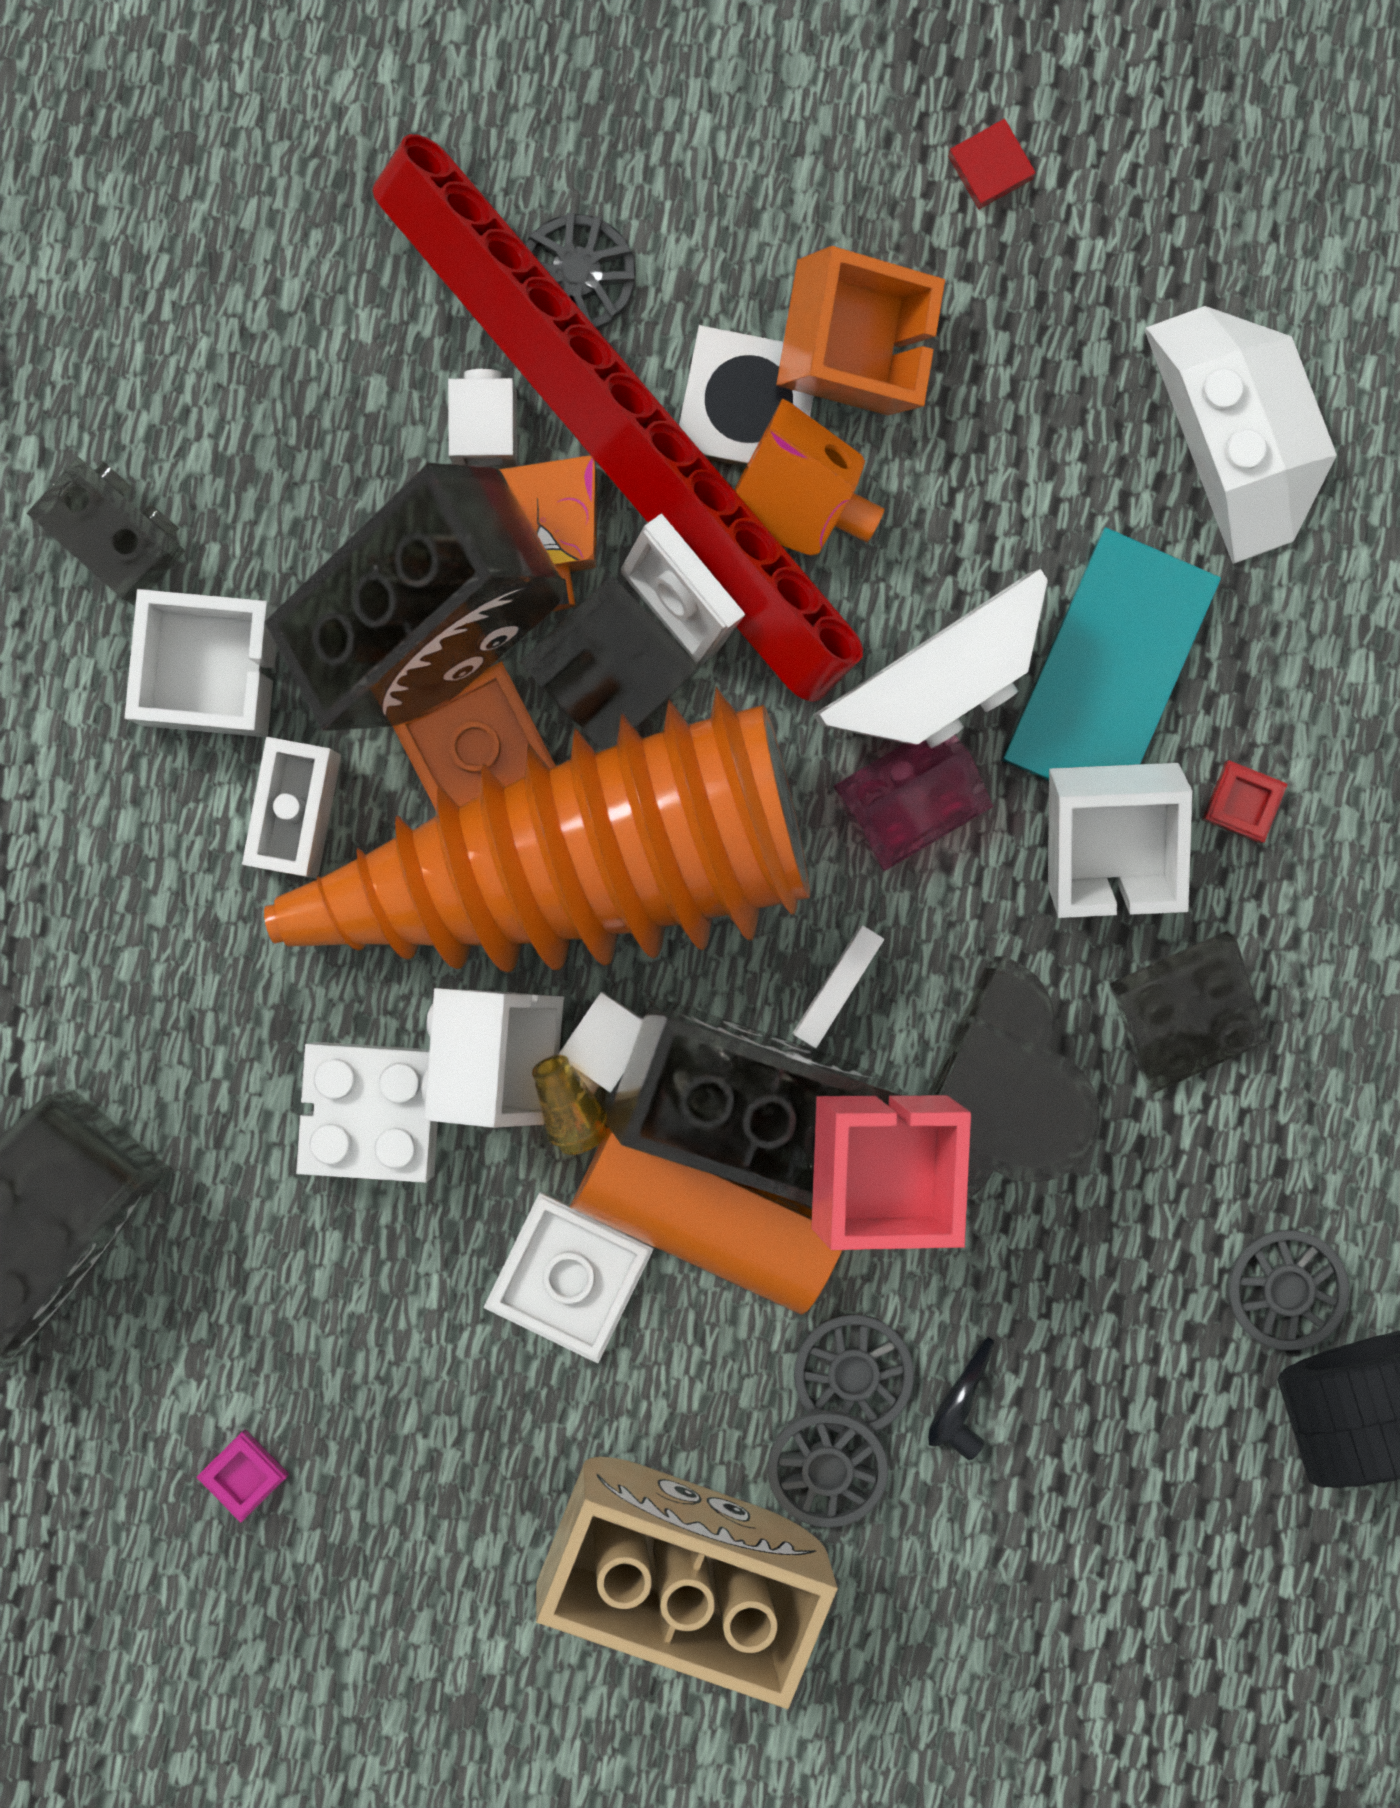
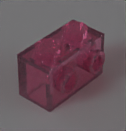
[833,735,994,872]

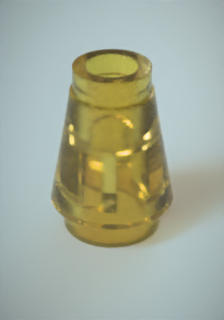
[532,1055,607,1155]

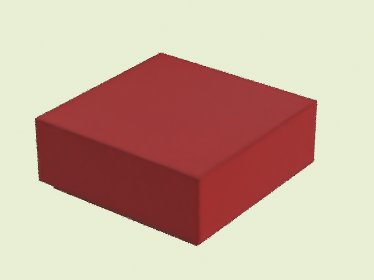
[948,118,1036,210]
[1202,760,1288,844]

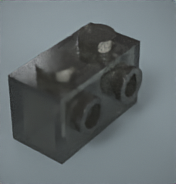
[26,456,185,607]

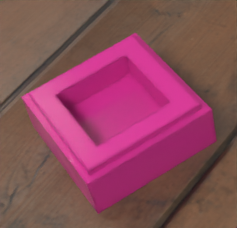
[196,1429,289,1523]

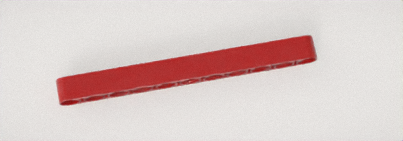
[372,134,863,702]

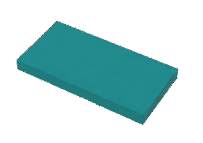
[1001,527,1221,781]

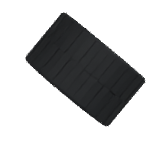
[1277,1331,1400,1488]

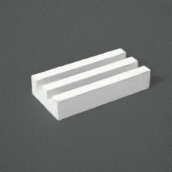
[792,925,884,1048]

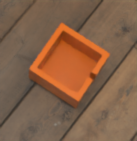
[776,246,945,416]

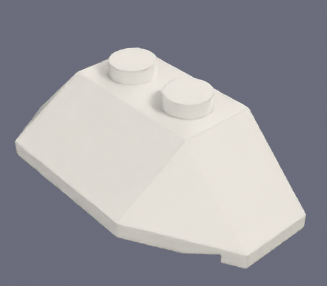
[1145,306,1337,564]
[813,569,1048,748]

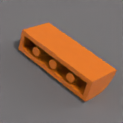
[570,1116,843,1315]

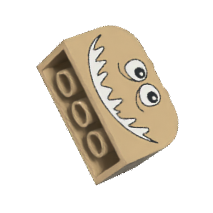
[536,1457,838,1709]

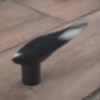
[928,1337,994,1460]

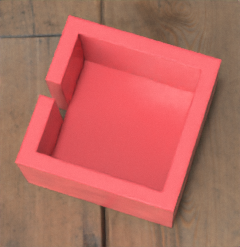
[811,1095,971,1250]

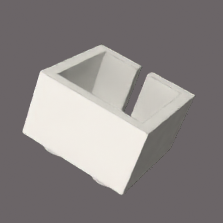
[124,589,280,737]
[1048,763,1192,918]
[422,988,564,1128]
[296,1042,438,1183]

